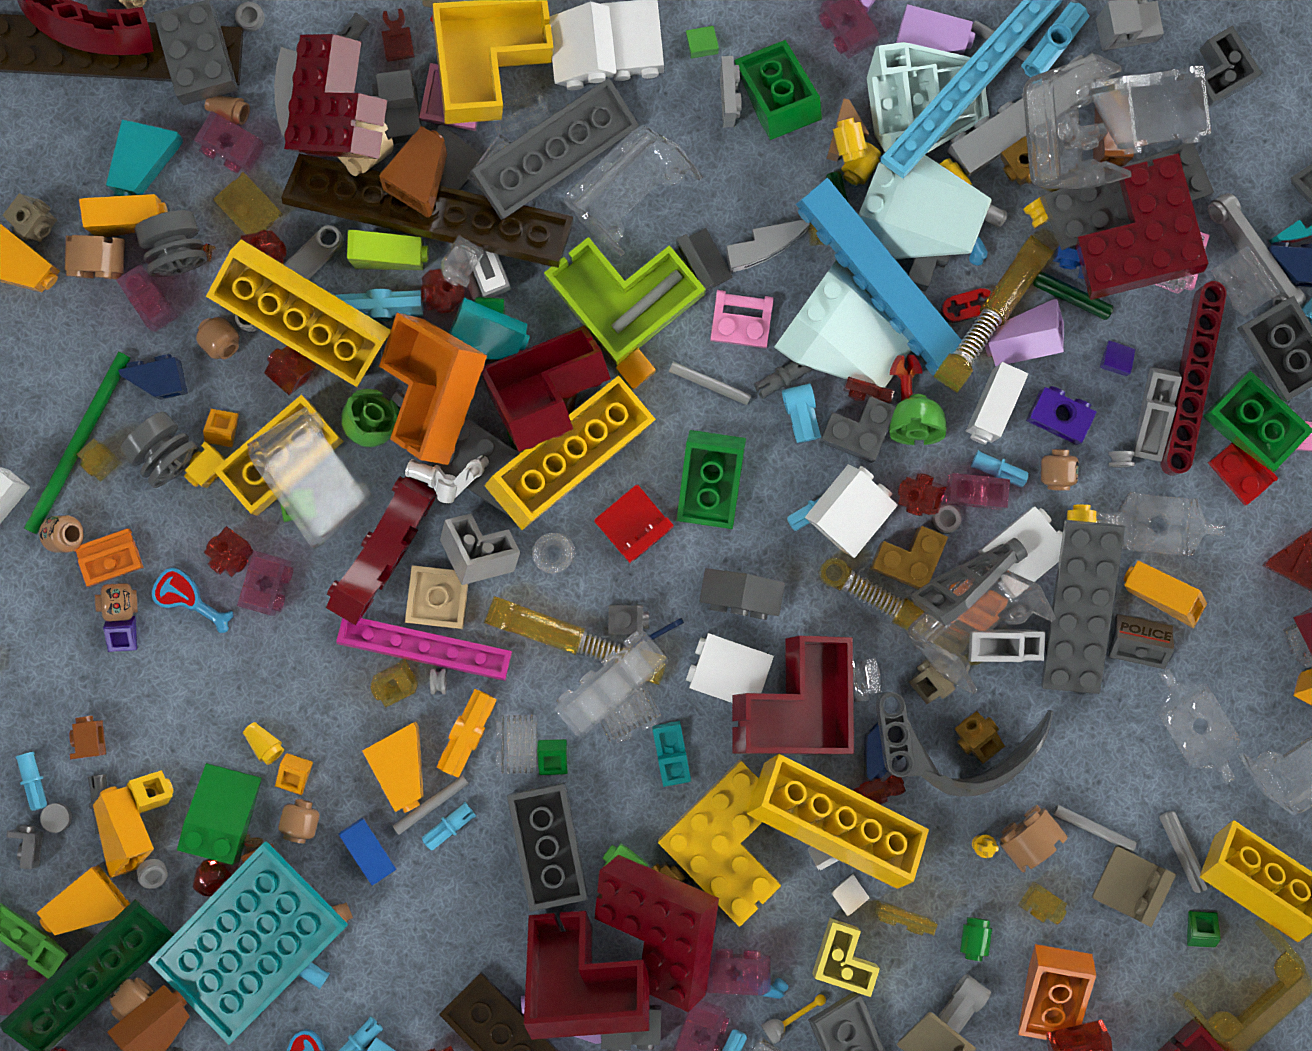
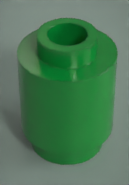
[960,917,992,961]

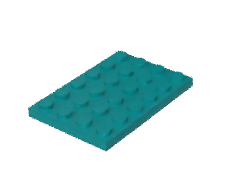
[148,841,348,1045]

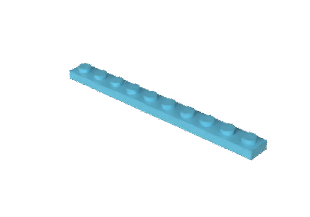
[881,0,1063,179]

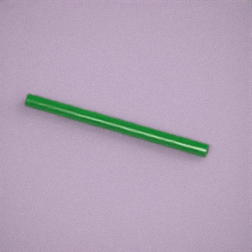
[24,351,131,534]

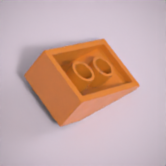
[1018,944,1096,1045]

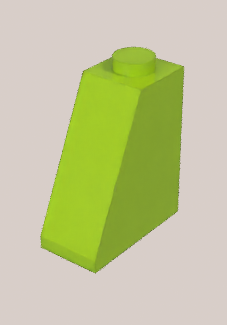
[347,230,429,270]

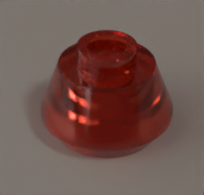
[193,859,232,896]

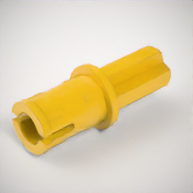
[972,834,999,858]

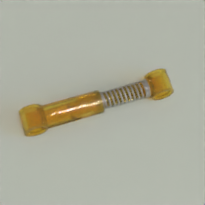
[933,234,1055,393]
[818,558,982,665]
[484,596,669,686]

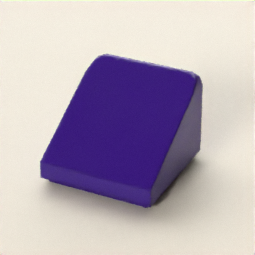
[1099,340,1136,376]
[103,616,137,652]

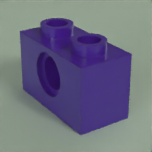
[1026,386,1097,445]

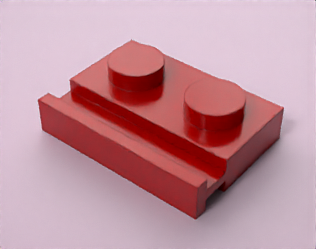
[1207,442,1279,506]

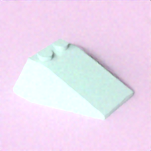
[867,42,989,153]
[859,155,992,259]
[774,260,911,391]

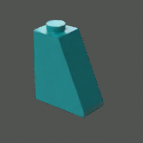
[106,120,183,196]
[449,298,530,359]

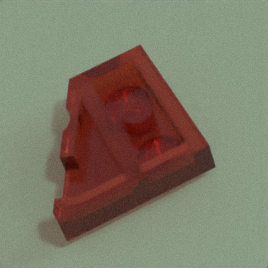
[1262,528,1312,592]

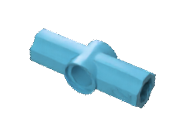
[1021,2,1090,81]
[336,289,424,321]

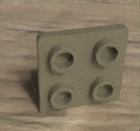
[1092,846,1176,928]
[897,1012,976,1051]

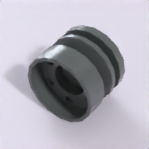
[135,210,208,278]
[120,411,199,488]

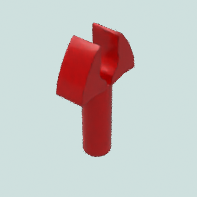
[890,355,923,401]

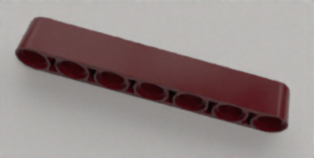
[1160,281,1227,476]

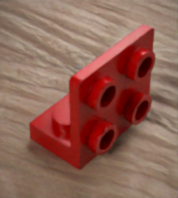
[594,485,674,564]

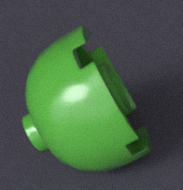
[341,388,399,447]
[889,394,947,445]

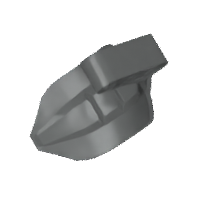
[876,692,1053,797]

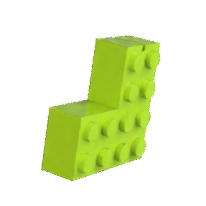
[544,237,706,366]

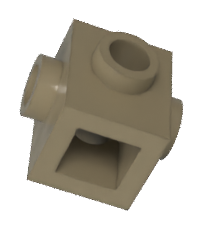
[2,193,57,242]
[909,654,961,704]

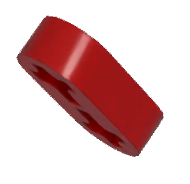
[941,288,995,323]

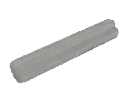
[1160,811,1210,893]

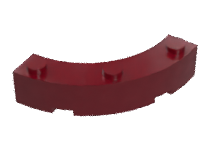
[17,0,154,55]
[326,476,437,626]

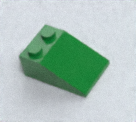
[734,40,822,140]
[1202,371,1312,472]
[676,430,746,529]
[177,763,262,865]

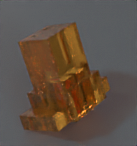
[202,243,216,262]
[245,834,263,852]

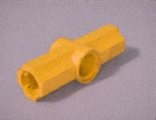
[437,689,497,778]

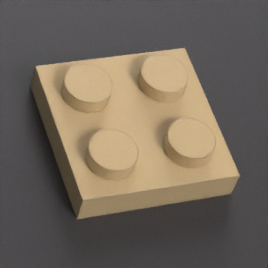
[405,565,468,629]

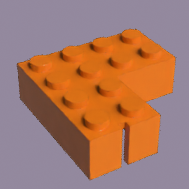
[379,313,487,465]

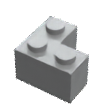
[1096,0,1164,51]
[440,513,520,585]

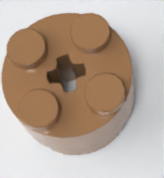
[65,235,125,280]
[999,805,1068,872]

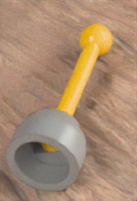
[761,994,826,1045]

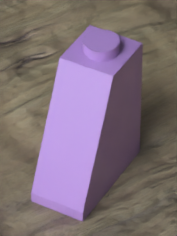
[896,4,975,55]
[985,299,1064,366]

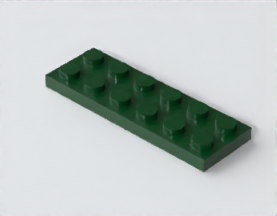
[0,899,174,1051]

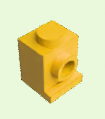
[184,442,226,488]
[126,770,173,814]

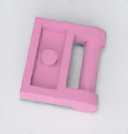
[710,290,774,348]

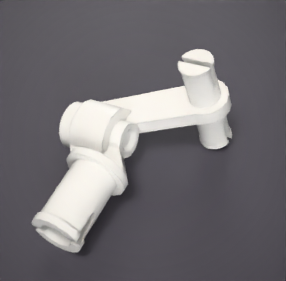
[405,455,489,503]

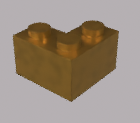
[869,526,948,590]

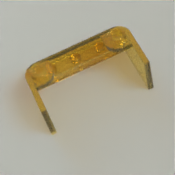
[1173,919,1312,1051]

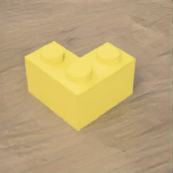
[812,918,880,997]

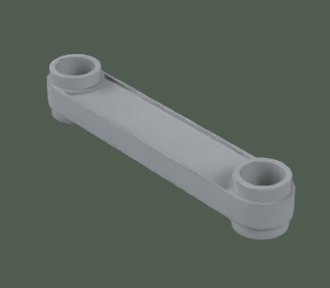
[1207,193,1306,308]
[235,225,344,332]

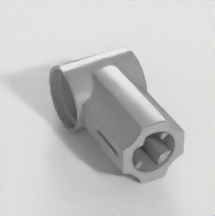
[938,974,991,1034]

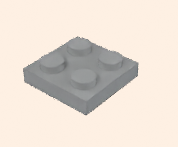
[720,56,742,128]

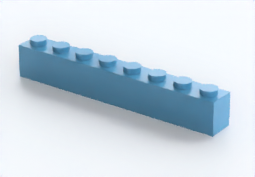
[796,178,973,379]

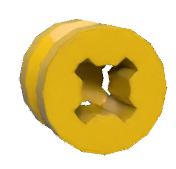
[1023,195,1049,229]

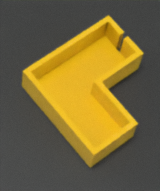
[433,0,554,124]
[658,759,781,927]

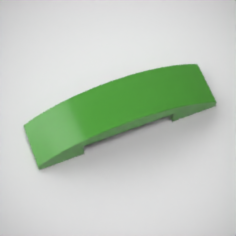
[0,903,68,979]

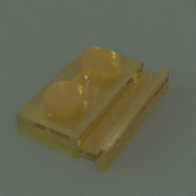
[213,172,283,242]
[874,900,938,936]

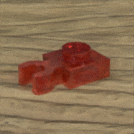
[381,8,415,62]
[843,377,894,404]
[853,775,906,805]

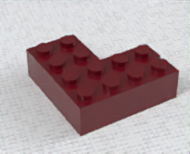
[284,34,387,159]
[1076,153,1209,300]
[481,325,611,452]
[732,636,854,755]
[594,855,719,1012]
[524,910,649,1039]

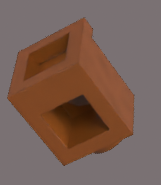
[69,716,106,760]

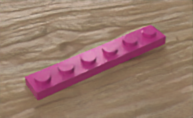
[336,618,512,681]

